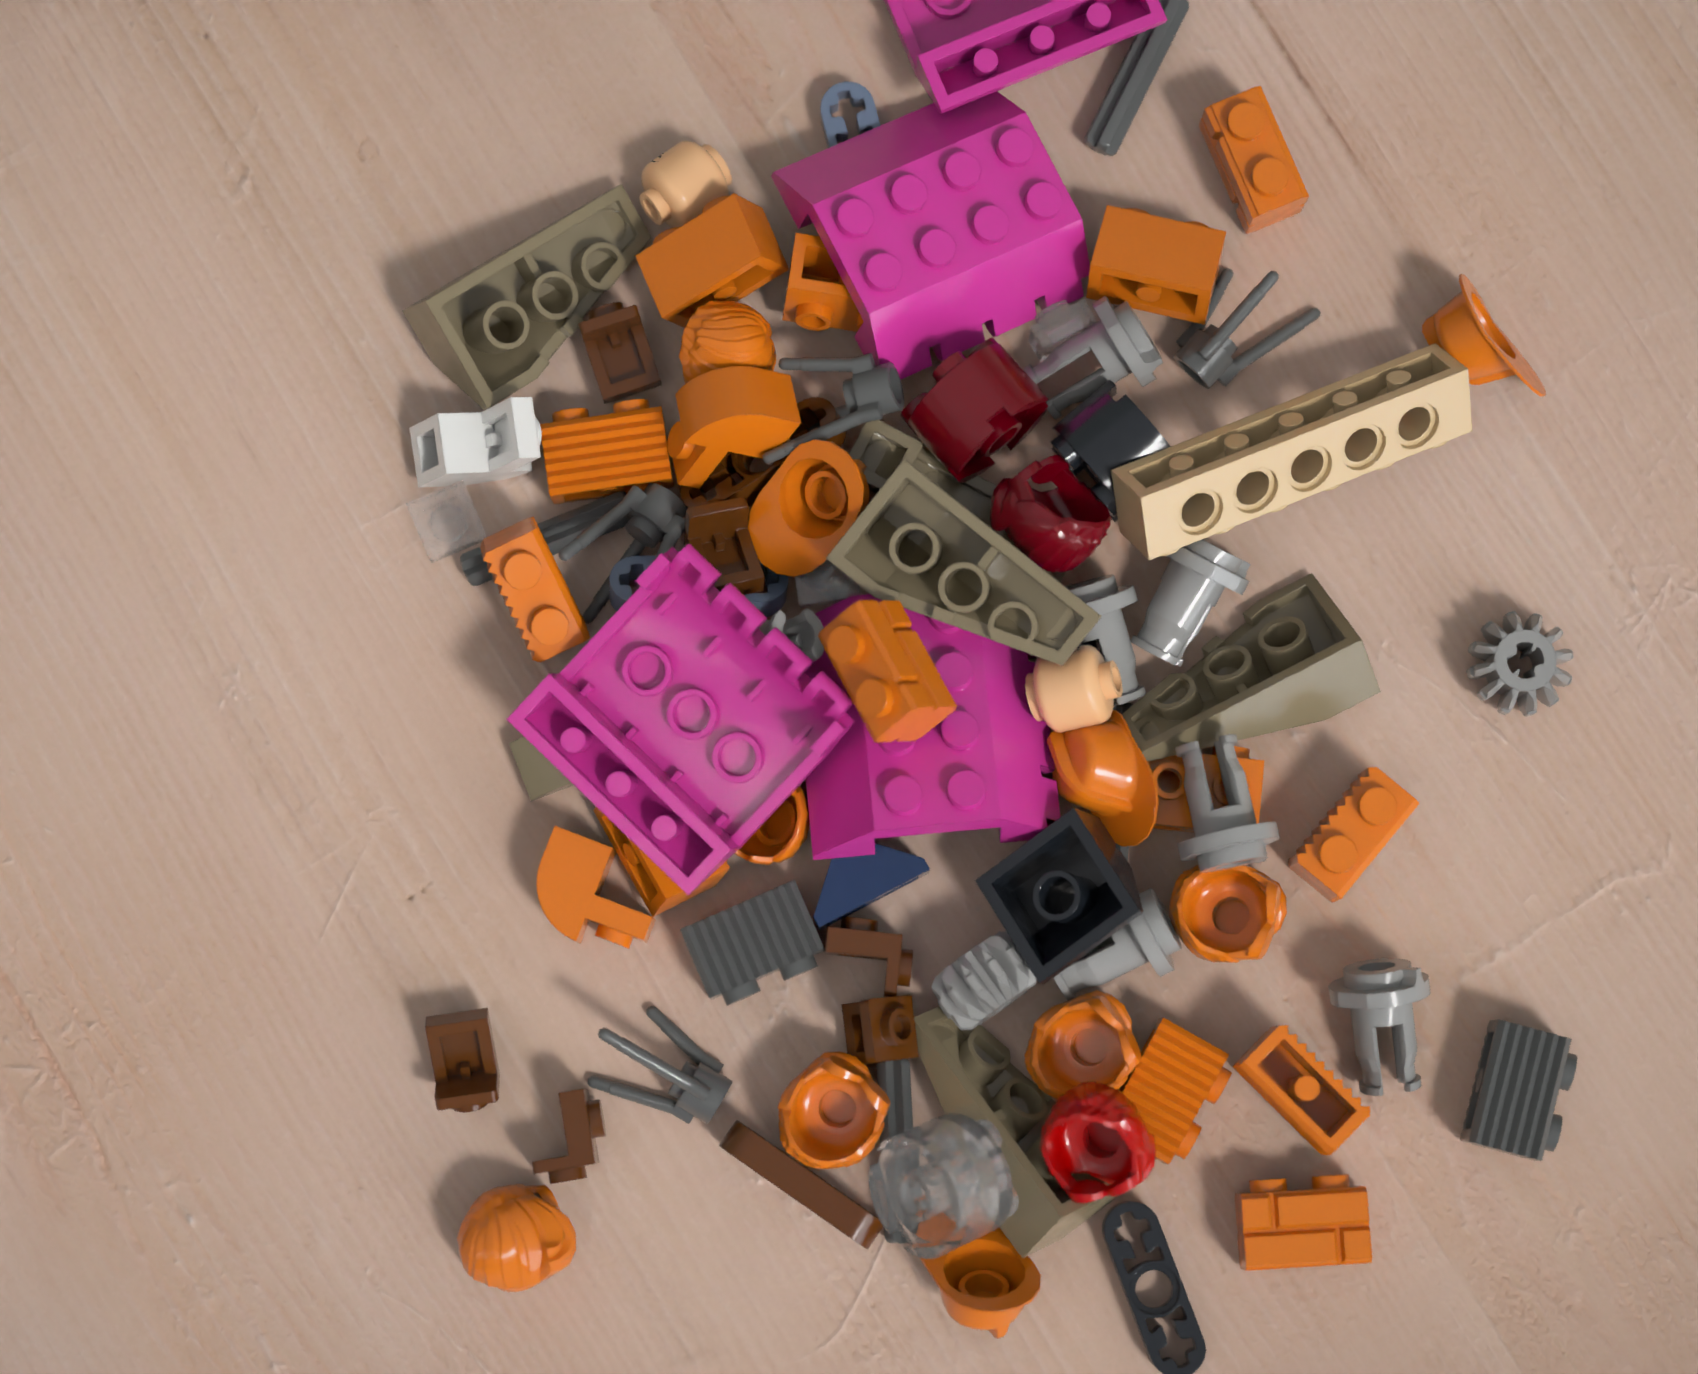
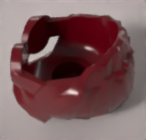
[990,455,1112,573]

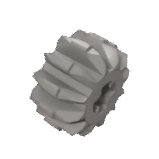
[1467,611,1573,717]
[932,931,1037,1030]

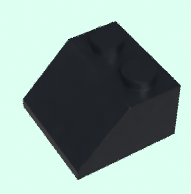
[975,808,1144,985]

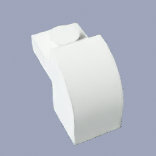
[410,397,542,488]

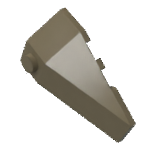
[402,184,651,410]
[826,460,1102,666]
[1122,573,1381,762]
[914,1007,1120,1258]

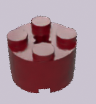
[900,338,1049,483]

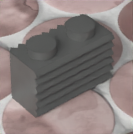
[680,880,825,1006]
[1460,1019,1577,1161]

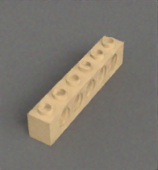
[1111,343,1472,560]

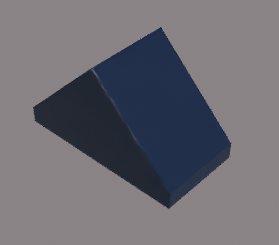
[813,843,930,930]

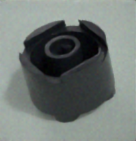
[1050,380,1171,522]

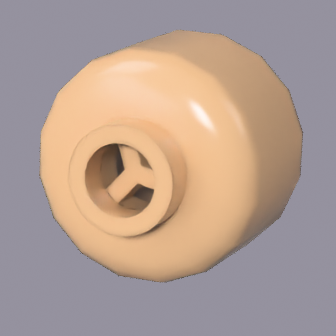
[639,140,732,228]
[1025,645,1123,732]

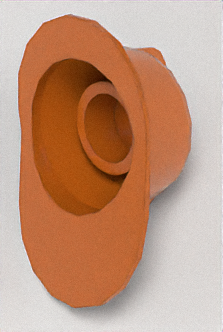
[1422,274,1546,397]
[748,439,870,577]
[1047,709,1159,847]
[915,1204,1041,1339]

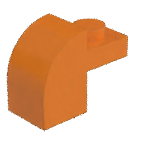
[667,366,801,489]
[536,825,656,949]

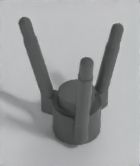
[1173,268,1321,389]
[763,353,904,464]
[559,483,688,623]
[587,1006,733,1124]

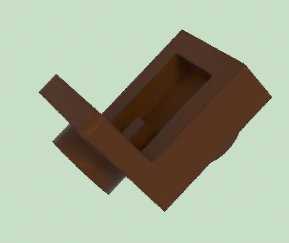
[578,302,662,404]
[684,497,765,595]
[825,917,913,997]
[841,995,919,1065]
[425,1008,500,1113]
[532,1089,606,1184]

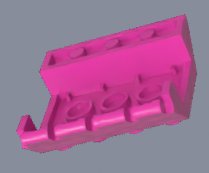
[884,0,1167,114]
[771,91,1090,380]
[506,544,855,895]
[805,594,1060,860]

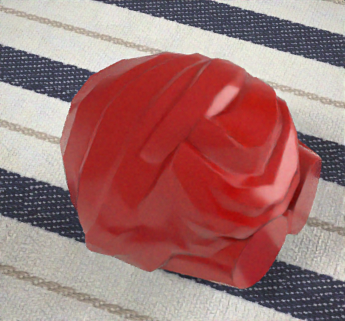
[1040,1081,1156,1203]

